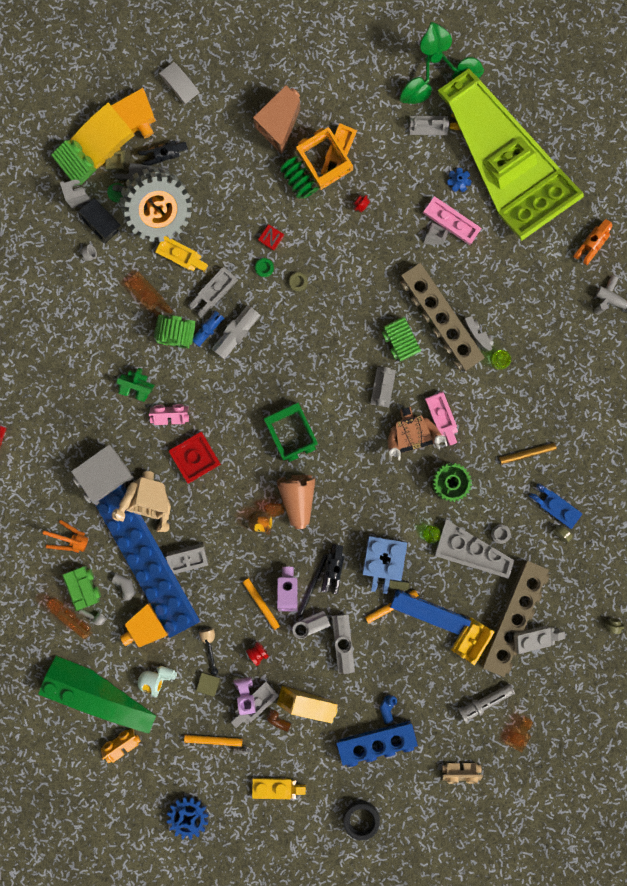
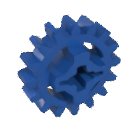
[167,796,209,840]

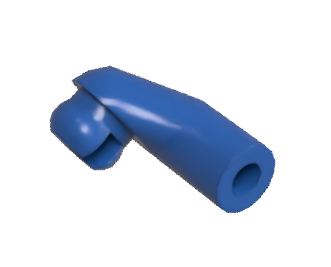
[379,695,397,724]

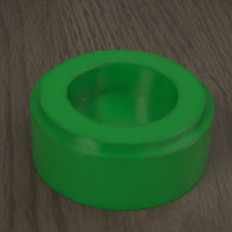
[107,183,124,203]
[255,258,274,278]

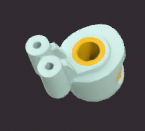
[138,666,177,697]

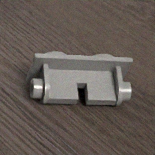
[410,116,449,135]
[370,367,396,408]

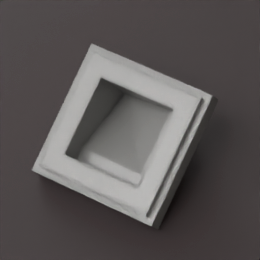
[424,223,449,244]

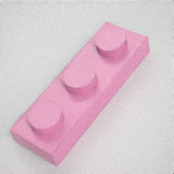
[423,196,482,245]

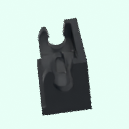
[79,198,121,244]

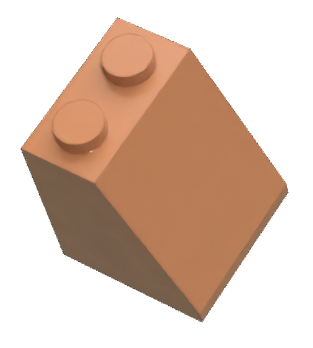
[253,85,300,154]

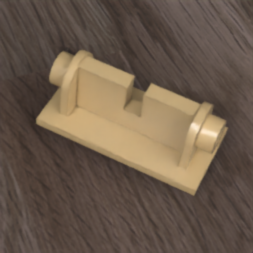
[442,763,483,784]

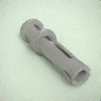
[457,683,515,724]

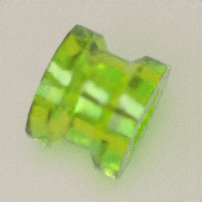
[490,350,511,370]

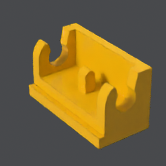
[451,617,495,665]

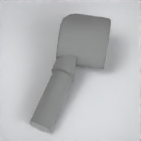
[79,609,107,625]

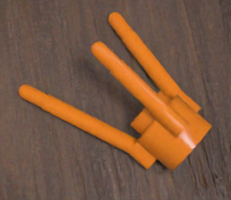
[42,520,89,553]

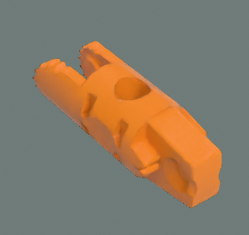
[573,219,612,265]

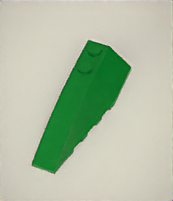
[38,655,156,734]

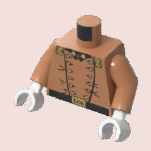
[387,407,447,461]

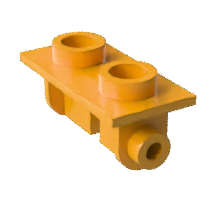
[101,728,141,763]

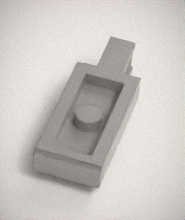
[514,626,565,654]
[231,681,279,728]

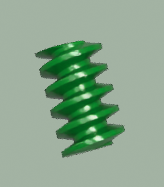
[280,156,319,199]

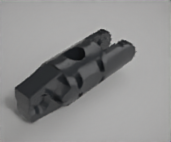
[138,140,188,166]
[321,544,344,595]

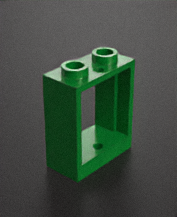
[264,402,318,462]

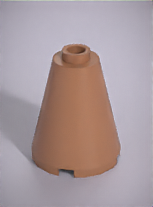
[277,475,315,529]

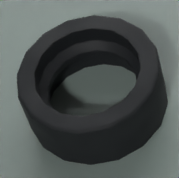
[343,801,380,841]

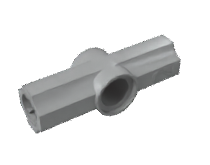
[212,305,261,360]
[332,614,355,674]

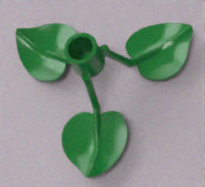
[400,22,484,104]

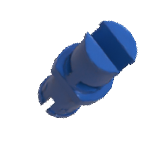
[193,310,225,347]

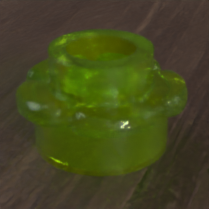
[423,525,440,544]

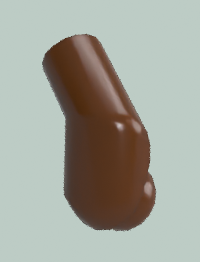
[266,710,291,732]

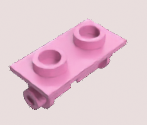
[149,404,189,425]

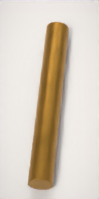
[499,443,557,465]

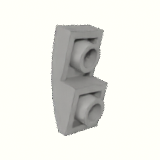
[159,62,200,104]
[463,316,494,352]

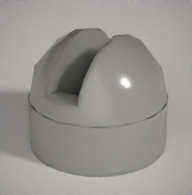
[80,244,97,261]

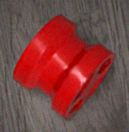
[246,642,269,666]

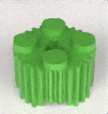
[154,315,195,349]
[432,463,472,502]

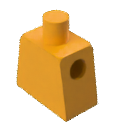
[111,88,156,138]
[120,603,169,647]

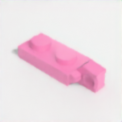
[425,392,458,446]

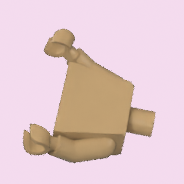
[112,471,171,532]

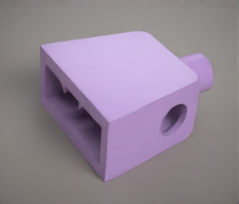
[277,567,298,611]

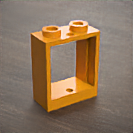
[296,127,353,190]

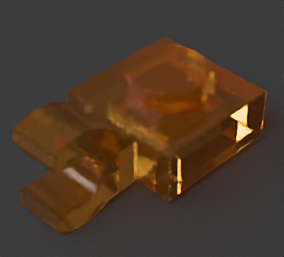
[505,716,533,753]

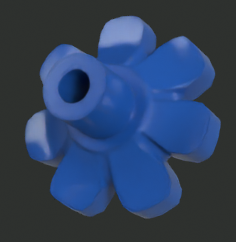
[447,168,471,192]

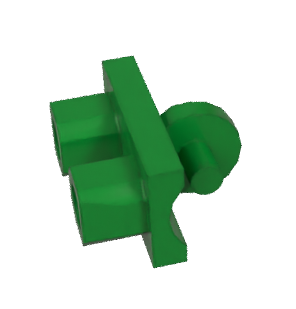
[116,368,155,402]

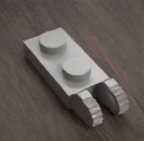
[189,267,238,318]

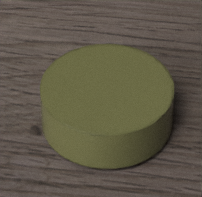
[289,272,308,292]
[553,525,572,543]

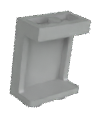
[71,444,135,505]

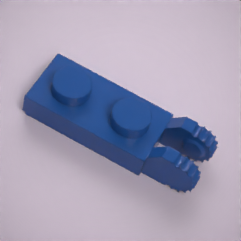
[529,483,582,529]

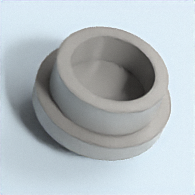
[491,525,511,544]

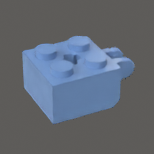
[362,536,407,594]

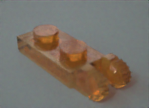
[125,271,173,318]
[46,598,93,640]

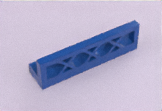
[390,589,471,635]

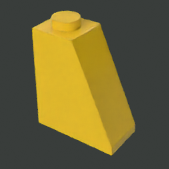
[277,686,337,723]

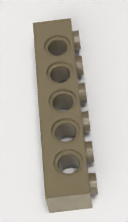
[400,263,485,372]
[481,560,550,677]

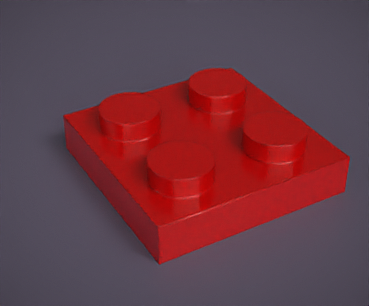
[169,431,221,484]

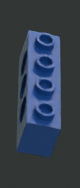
[337,720,418,767]

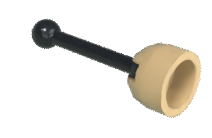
[199,628,218,675]

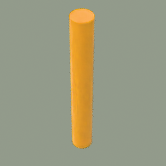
[242,578,280,630]
[365,590,419,624]
[184,735,242,746]

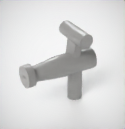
[594,276,627,315]

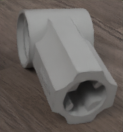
[292,610,330,639]

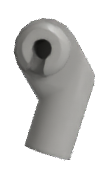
[112,574,135,600]

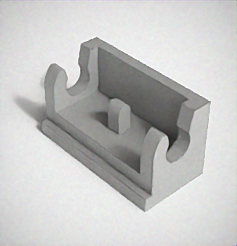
[60,180,91,208]
[166,543,208,574]

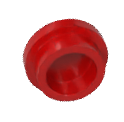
[353,194,370,213]

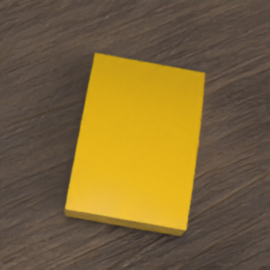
[71,102,135,169]

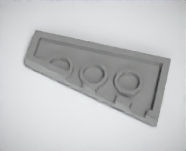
[434,519,514,579]

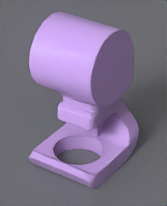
[234,677,256,716]

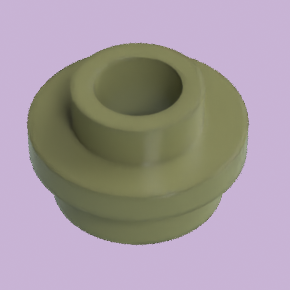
[605,618,624,634]

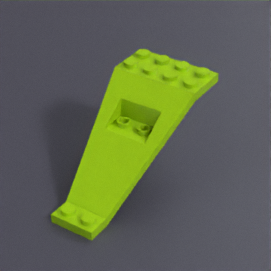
[438,69,584,241]

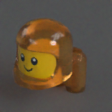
[248,503,284,535]

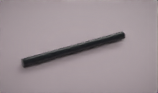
[297,554,327,617]

